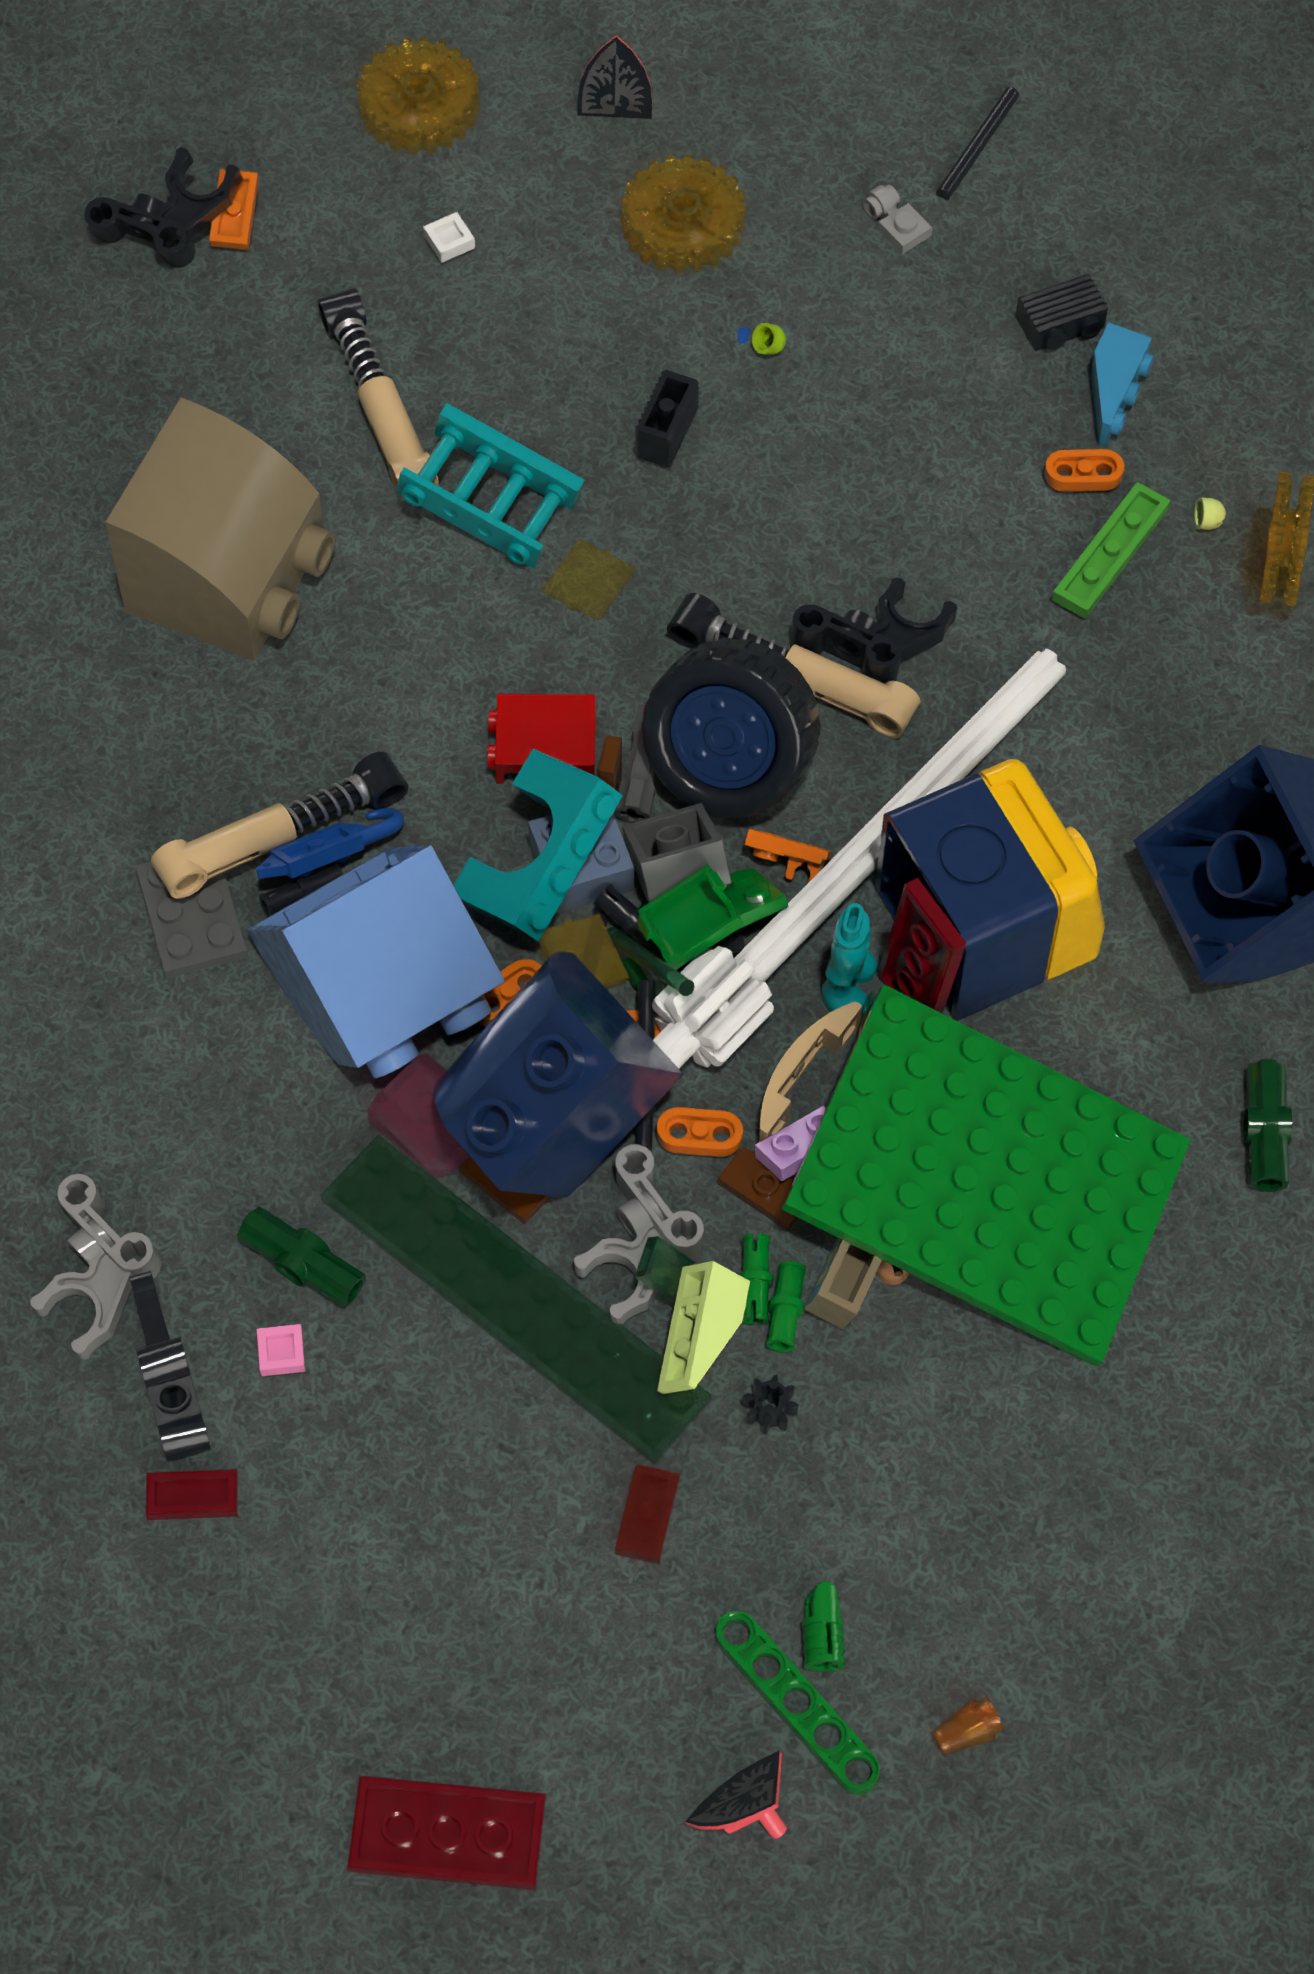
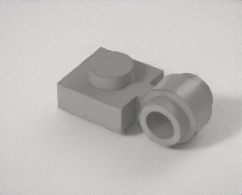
[862,185,932,254]

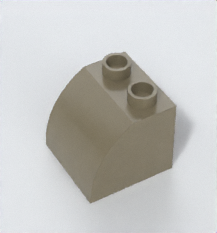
[105,397,335,661]

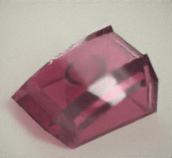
[367,1053,469,1179]

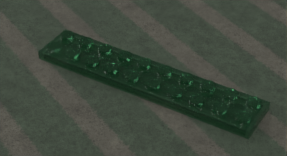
[320,1134,712,1465]

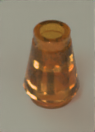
[932,1696,1005,1756]

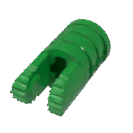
[802,1580,846,1672]

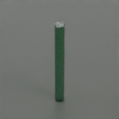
[604,927,695,996]

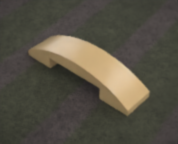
[759,1001,862,1142]

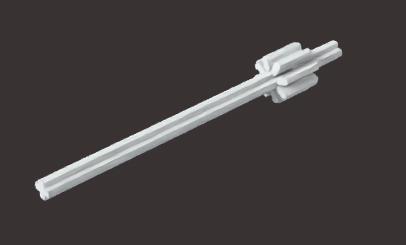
[652,649,1066,1068]

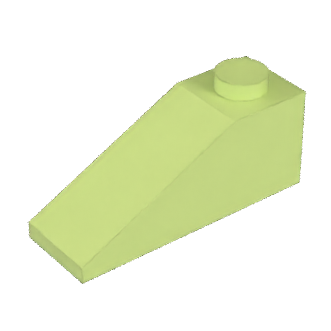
[657,1261,750,1394]

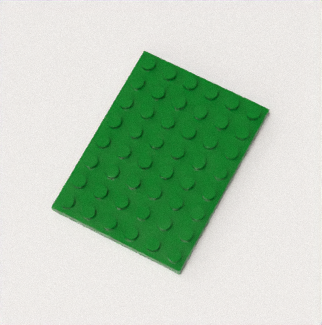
[781,984,1191,1366]

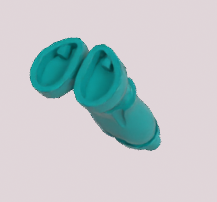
[821,903,877,1017]

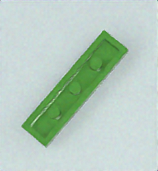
[1052,482,1171,619]

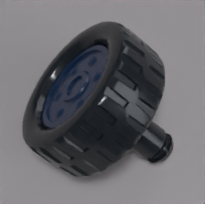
[642,638,821,818]

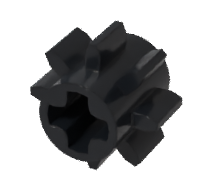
[743,1375,799,1434]

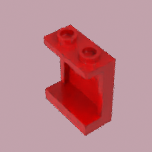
[487,694,596,784]

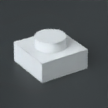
[423,212,475,263]

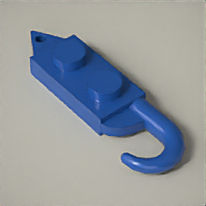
[256,808,404,879]

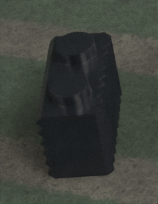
[1016,274,1108,351]
[635,370,699,467]

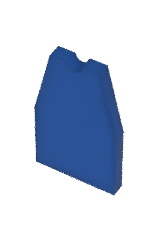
[738,327,750,344]

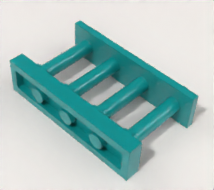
[396,403,585,569]

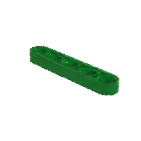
[716,1610,880,1795]

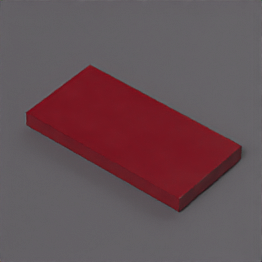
[877,878,967,1014]
[347,1776,546,1890]

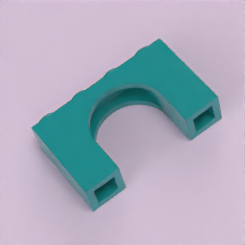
[453,749,623,942]

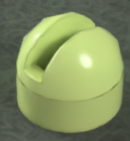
[1194,497,1226,530]

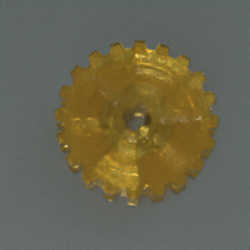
[357,37,480,155]
[622,154,746,274]
[1260,471,1314,607]

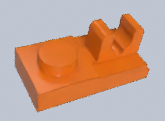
[209,169,259,250]
[744,829,833,883]

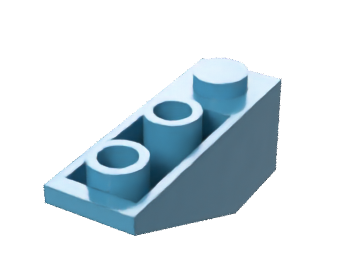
[1091,322,1155,447]

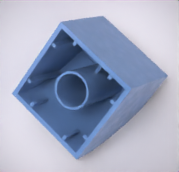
[247,845,505,1078]

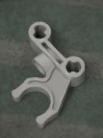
[574,1144,704,1327]
[30,1174,162,1360]

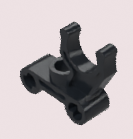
[84,147,243,268]
[789,577,958,684]
[129,1271,211,1461]

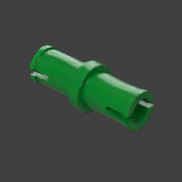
[739,1233,773,1325]
[766,1261,807,1353]

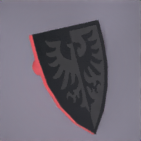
[577,35,652,119]
[685,1750,787,1839]

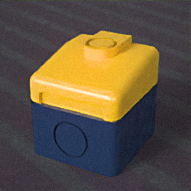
[875,759,1105,1021]

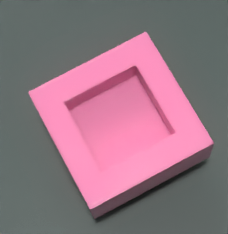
[257,1324,306,1377]

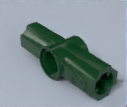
[1243,1059,1292,1192]
[237,1206,366,1309]

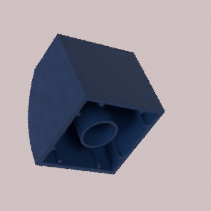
[1133,745,1314,983]
[433,952,683,1197]

